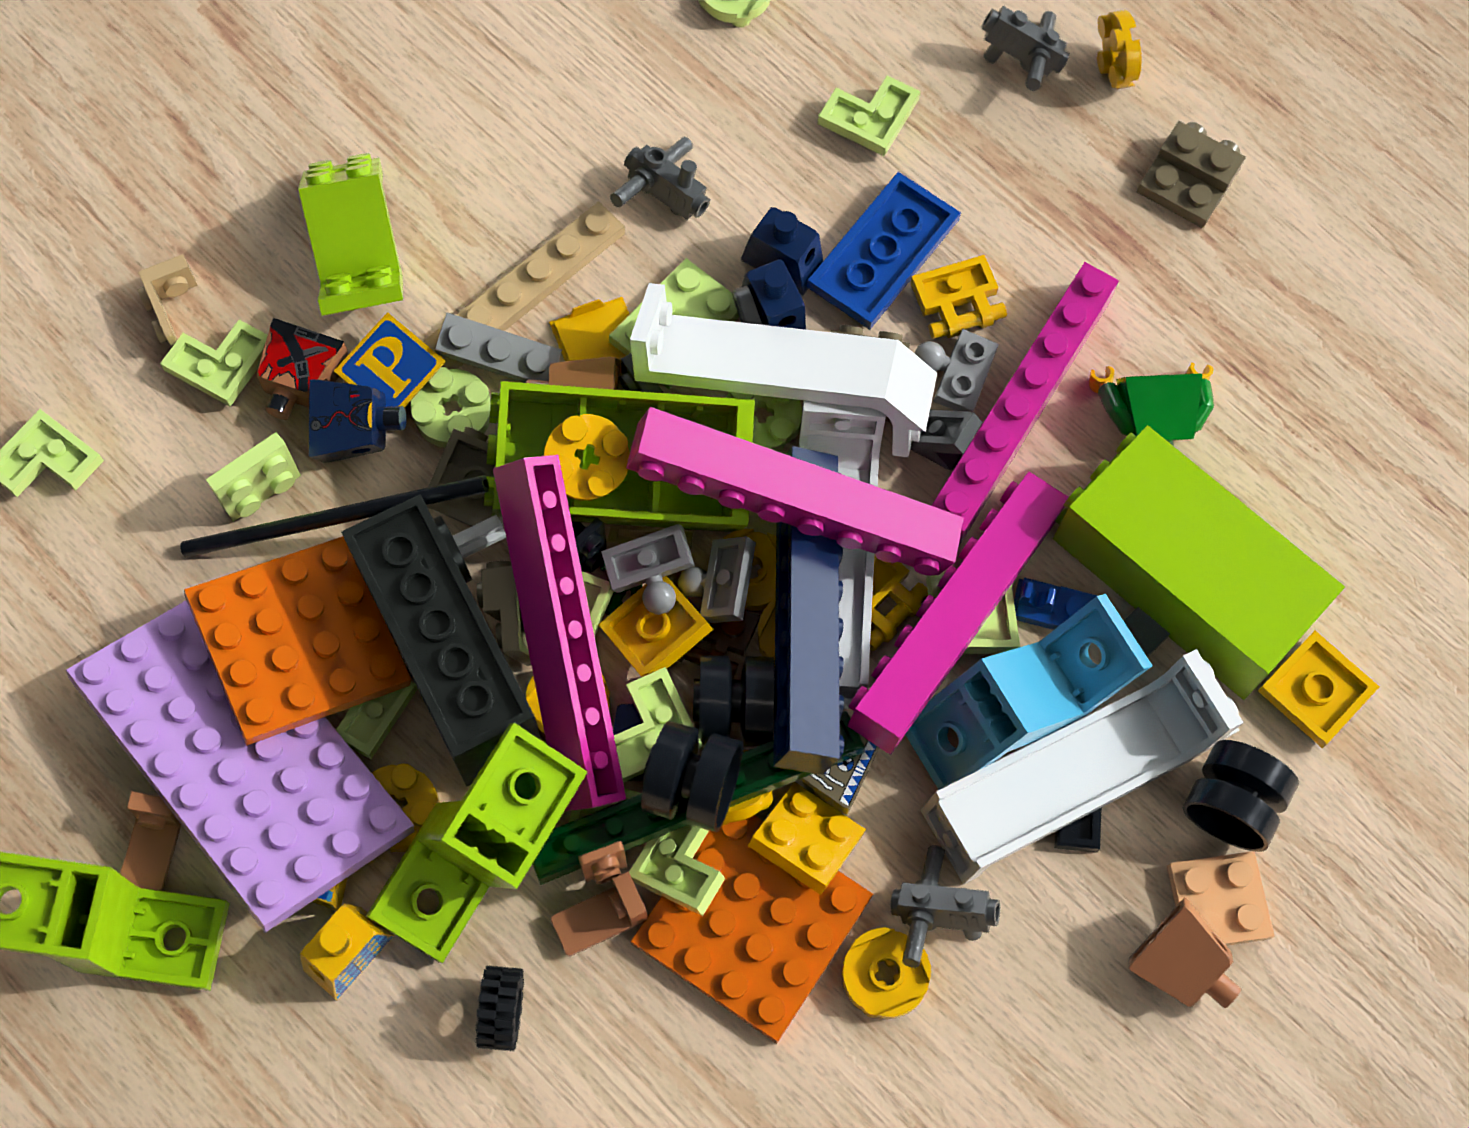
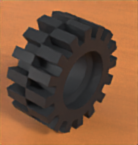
[476,966,524,1051]

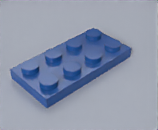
[807,171,961,330]

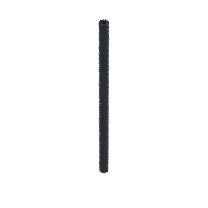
[180,475,489,557]

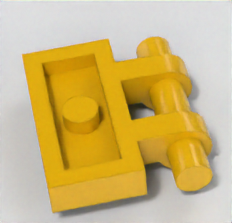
[910,254,1007,339]
[870,554,928,651]

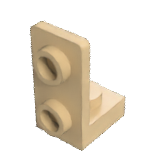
[137,254,198,348]

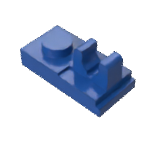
[1014,577,1097,630]

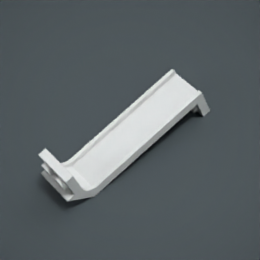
[630,283,937,457]
[799,400,886,709]
[921,649,1244,885]

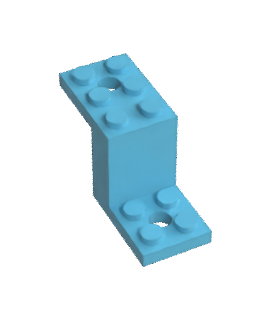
[905,594,1152,790]

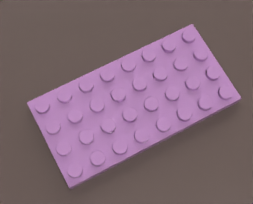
[66,601,414,933]

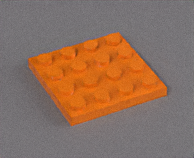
[184,536,411,746]
[631,815,873,1044]

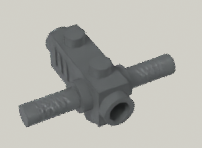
[981,6,1070,91]
[610,137,710,220]
[891,845,1000,968]

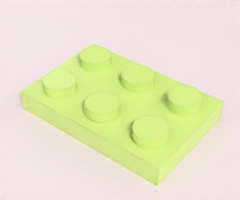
[609,258,739,389]

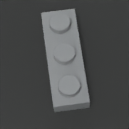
[434,312,562,383]

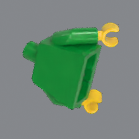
[1089,363,1214,446]

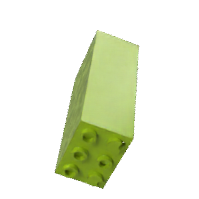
[484,381,755,532]
[1053,425,1345,700]

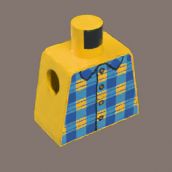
[300,904,394,1000]

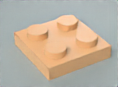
[1167,851,1275,946]

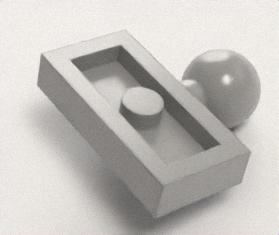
[914,329,999,412]
[601,524,695,615]
[678,536,756,623]

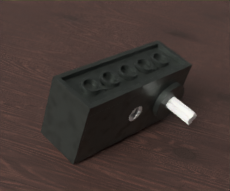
[341,494,541,787]

